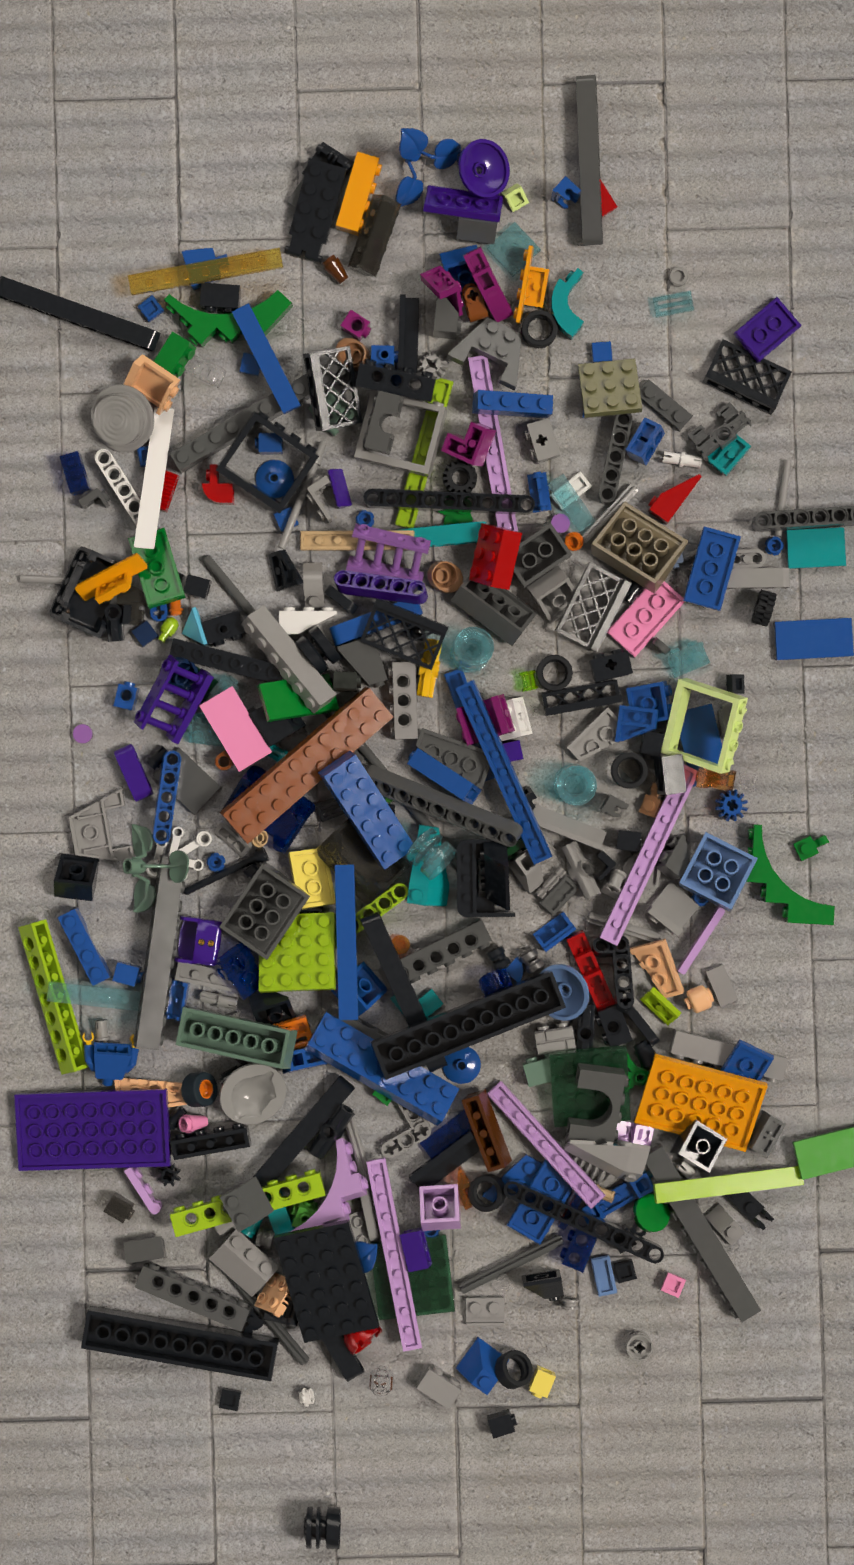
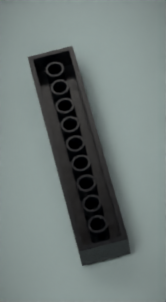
[370,970,566,1080]
[81,1305,279,1381]

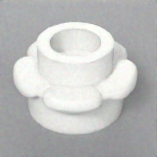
[299,1388,315,1407]

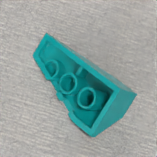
[407,825,450,906]

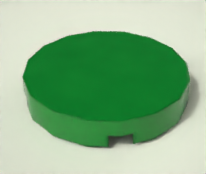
[633,1194,670,1233]

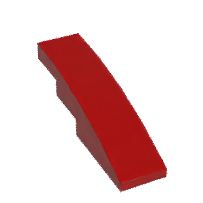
[566,930,615,1011]

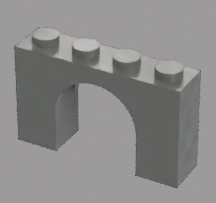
[565,1063,628,1145]

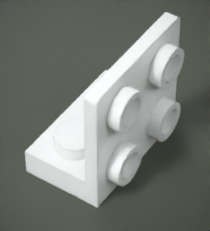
[499,697,533,742]

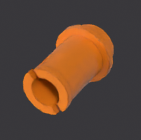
[168,600,183,616]

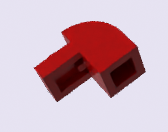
[202,464,234,505]

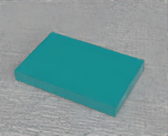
[786,527,846,569]

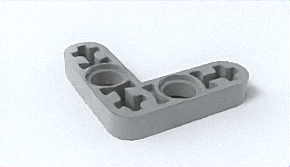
[381,1103,431,1159]

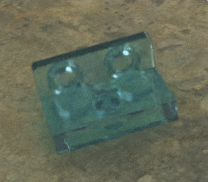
[665,640,710,678]

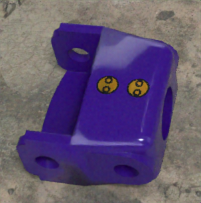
[175,916,222,966]

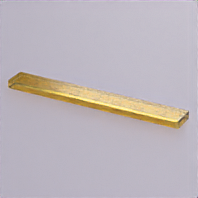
[128,248,283,296]

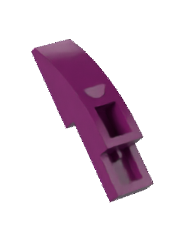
[463,246,514,322]

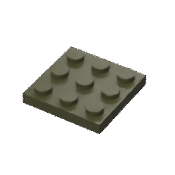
[578,358,642,418]

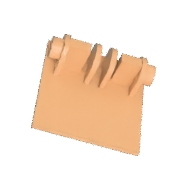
[254,1273,291,1318]

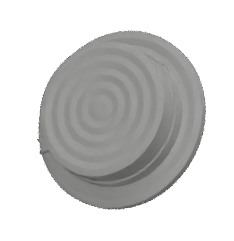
[91,385,154,452]
[220,1063,286,1124]

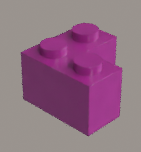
[441,422,497,466]

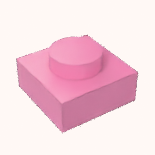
[660,1272,686,1298]

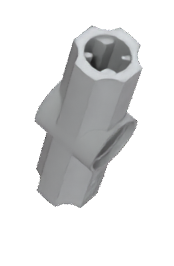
[562,841,601,900]

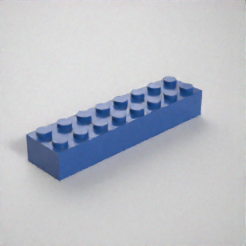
[304,1012,459,1126]

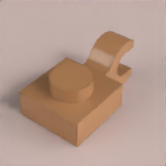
[638,783,663,818]

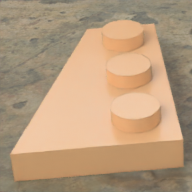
[630,939,685,998]

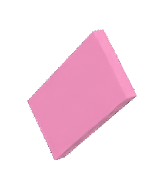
[607,581,684,658]
[200,686,272,772]

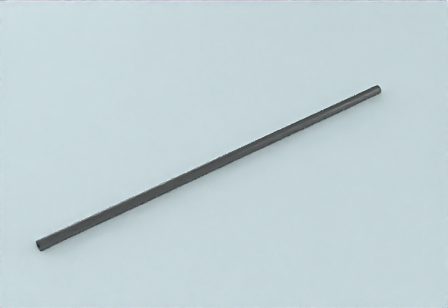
[203,555,457,868]

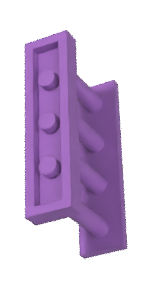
[346,524,431,581]

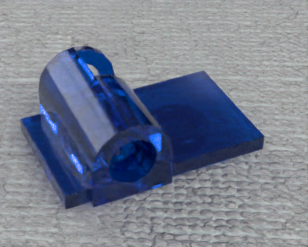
[215,942,259,1000]

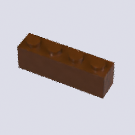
[461,1089,512,1172]

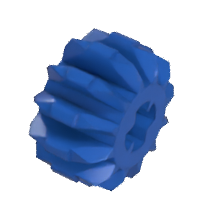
[715,789,748,821]

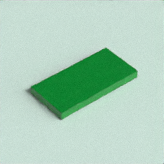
[128,528,186,609]
[257,673,339,722]

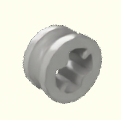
[561,1297,579,1310]

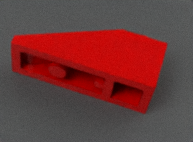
[648,474,702,525]

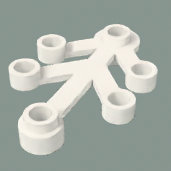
[146,827,212,880]

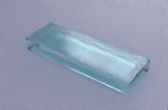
[547,474,595,532]

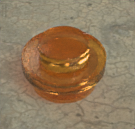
[392,935,410,954]

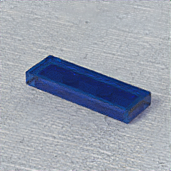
[420,1109,472,1159]

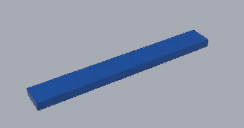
[335,864,359,1020]

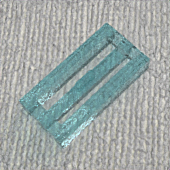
[653,291,694,318]

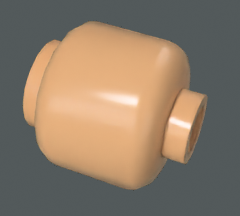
[684,985,714,1013]

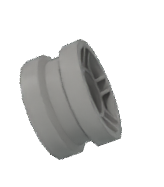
[625,1331,653,1362]

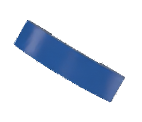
[581,1172,654,1224]

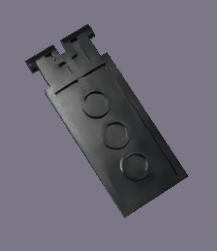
[284,158,347,264]

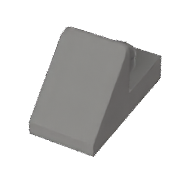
[705,1203,745,1245]

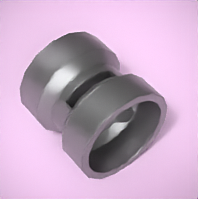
[519,948,545,974]

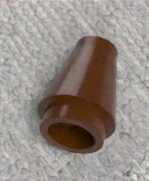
[322,254,348,284]

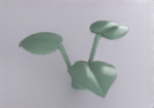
[122,824,189,912]

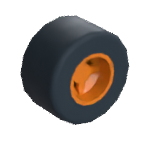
[181,1072,218,1107]

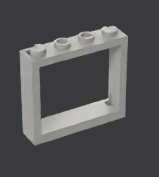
[354,390,448,478]

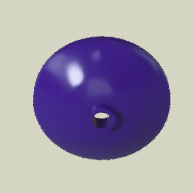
[458,139,510,198]

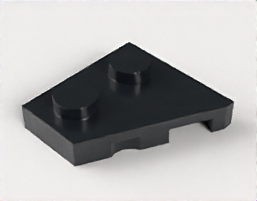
[268,550,304,592]

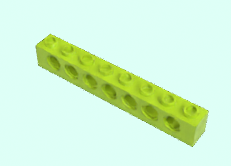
[18,919,88,1075]
[170,1169,326,1237]

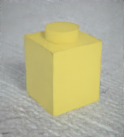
[529,1365,556,1398]

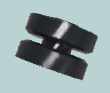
[295,625,342,675]

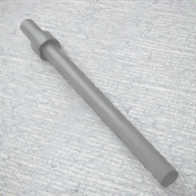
[278,441,326,550]

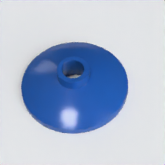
[256,460,294,498]
[443,1047,481,1084]

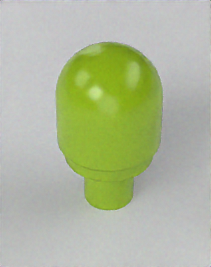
[158,617,179,643]

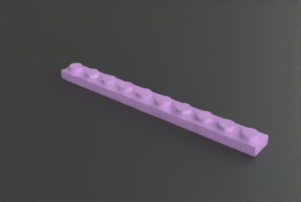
[468,356,518,532]
[599,765,699,946]
[366,1157,422,1352]

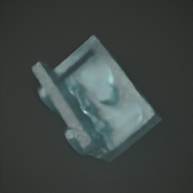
[188,713,224,747]

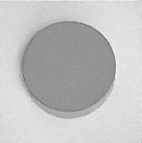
[668,267,688,287]

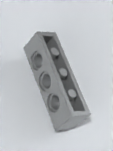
[389,662,418,740]

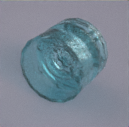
[450,627,494,673]
[553,764,597,806]
[405,828,457,880]

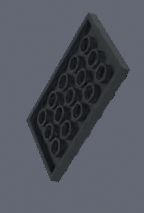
[274,1219,379,1343]

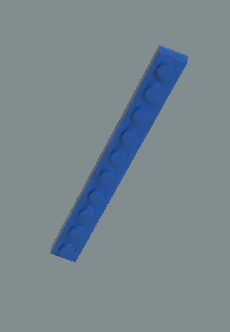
[455,680,553,865]

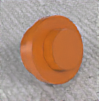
[564,532,584,551]

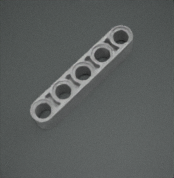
[727,568,790,589]

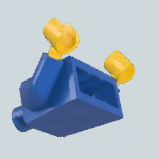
[82,1031,139,1086]

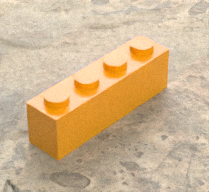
[336,151,382,236]

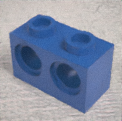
[626,417,665,466]

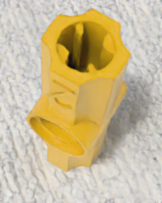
[417,639,442,698]

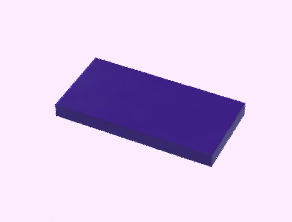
[423,185,503,222]

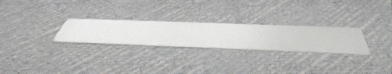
[134,407,174,549]

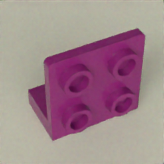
[420,266,464,316]

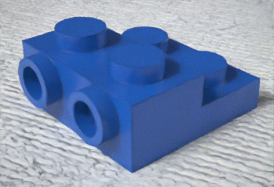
[626,681,672,722]

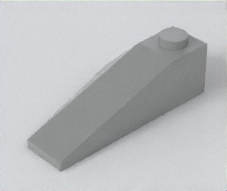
[564,1140,650,1182]

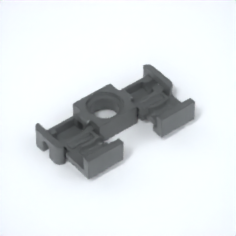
[688,402,751,461]

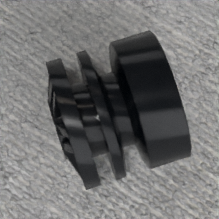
[304,1507,341,1549]

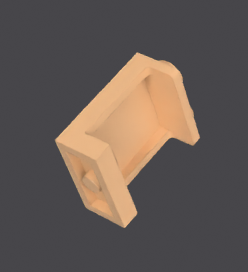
[123,354,180,415]

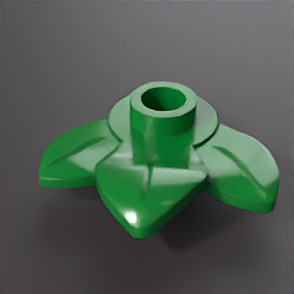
[438,498,473,525]

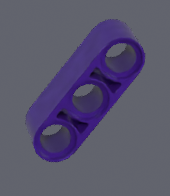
[114,744,154,802]

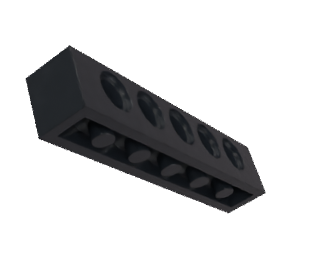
[169,638,284,682]

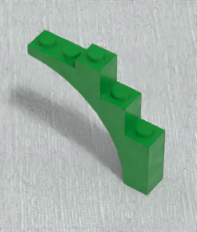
[164,290,293,348]
[746,824,835,925]

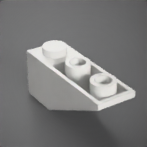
[279,607,337,635]

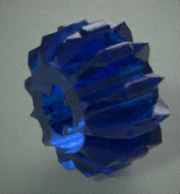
[479,969,512,995]

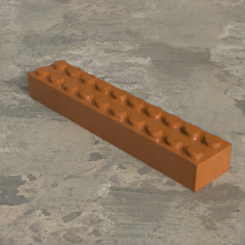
[219,687,393,844]

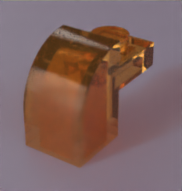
[696,767,736,791]

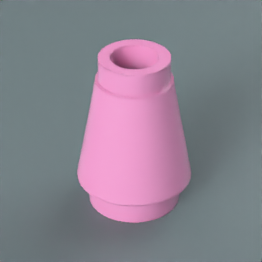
[178,1114,208,1134]

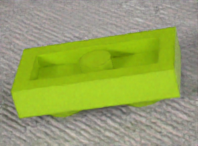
[640,987,681,1026]

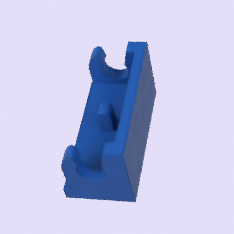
[551,176,581,209]
[533,912,576,952]
[165,979,190,1021]

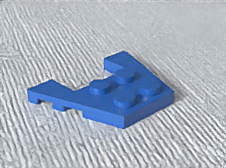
[482,1154,550,1232]

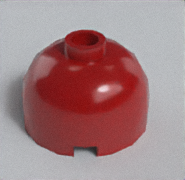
[344,1326,382,1355]

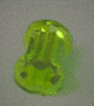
[518,670,539,692]

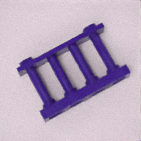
[134,654,214,744]

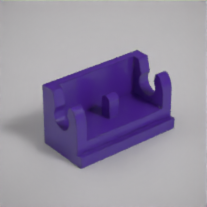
[399,1227,432,1272]

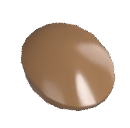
[336,338,370,371]
[427,561,463,593]

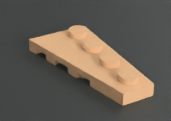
[114,1078,187,1108]

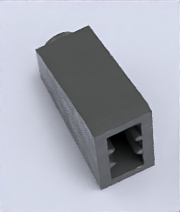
[337,636,388,688]

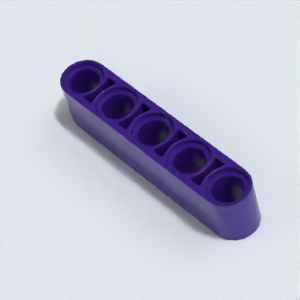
[334,570,428,604]

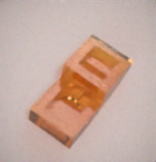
[458,1166,472,1210]

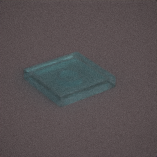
[487,222,541,277]

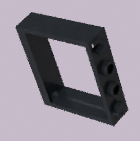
[216,411,319,513]

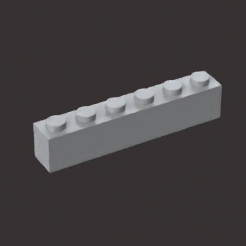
[241,605,337,713]
[669,1029,788,1083]

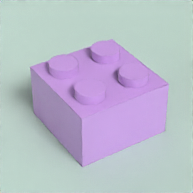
[419,1184,461,1231]

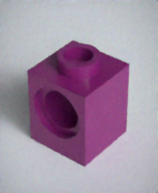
[340,310,371,341]

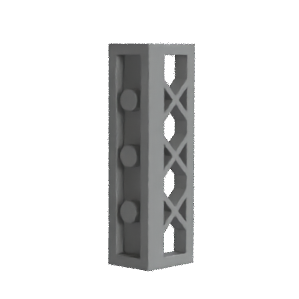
[533,804,607,850]

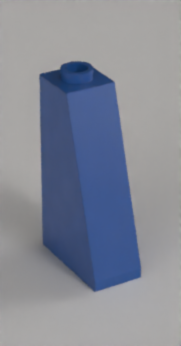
[407,748,482,804]

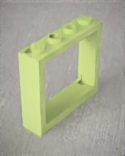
[661,678,748,774]

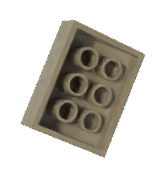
[591,502,688,594]

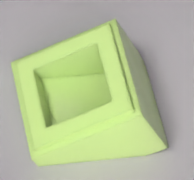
[501,183,529,212]

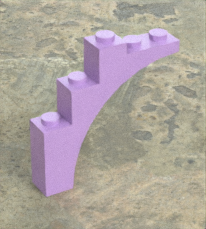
[289,1138,369,1232]

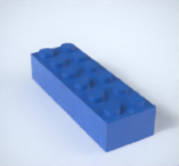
[318,750,416,870]

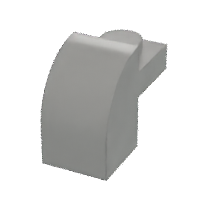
[303,562,325,608]

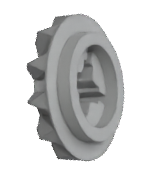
[417,352,448,380]

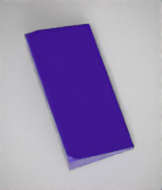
[328,469,352,509]

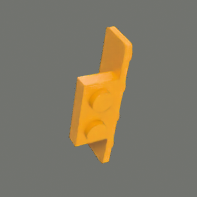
[513,245,550,324]
[75,553,148,604]

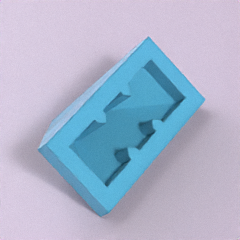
[182,607,209,646]

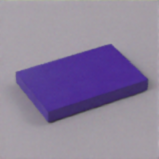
[733,297,802,363]

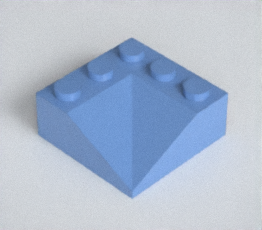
[679,832,758,912]

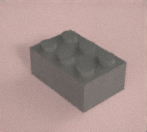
[513,523,572,589]

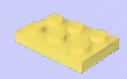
[288,847,336,909]

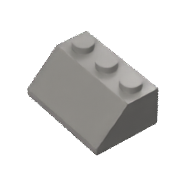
[209,1229,279,1297]

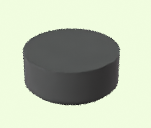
[652,637,671,654]

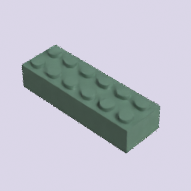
[175,1007,298,1069]

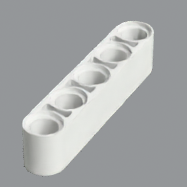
[95,449,141,526]

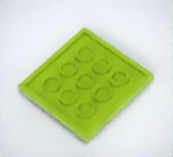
[259,912,336,993]

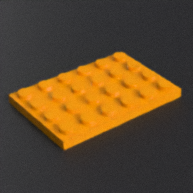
[634,1053,768,1152]

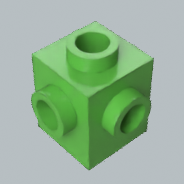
[291,1200,318,1227]

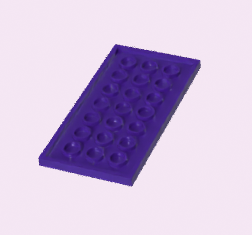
[14,1088,171,1171]

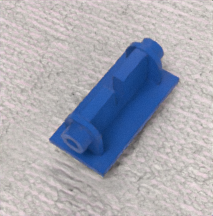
[527,472,552,513]

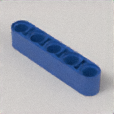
[329,602,423,646]
[152,750,181,844]

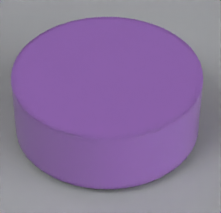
[551,514,570,533]
[73,724,93,743]

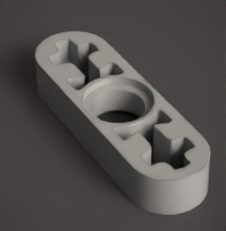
[360,1188,380,1241]

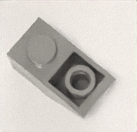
[508,850,544,894]

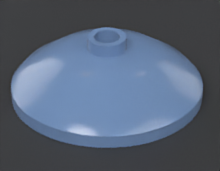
[540,964,589,1021]

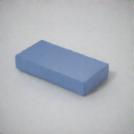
[590,1254,617,1297]

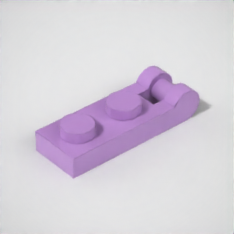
[124,1167,163,1214]

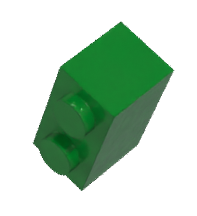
[153,332,196,378]

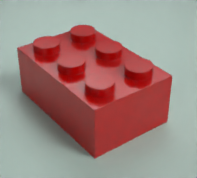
[469,523,522,590]

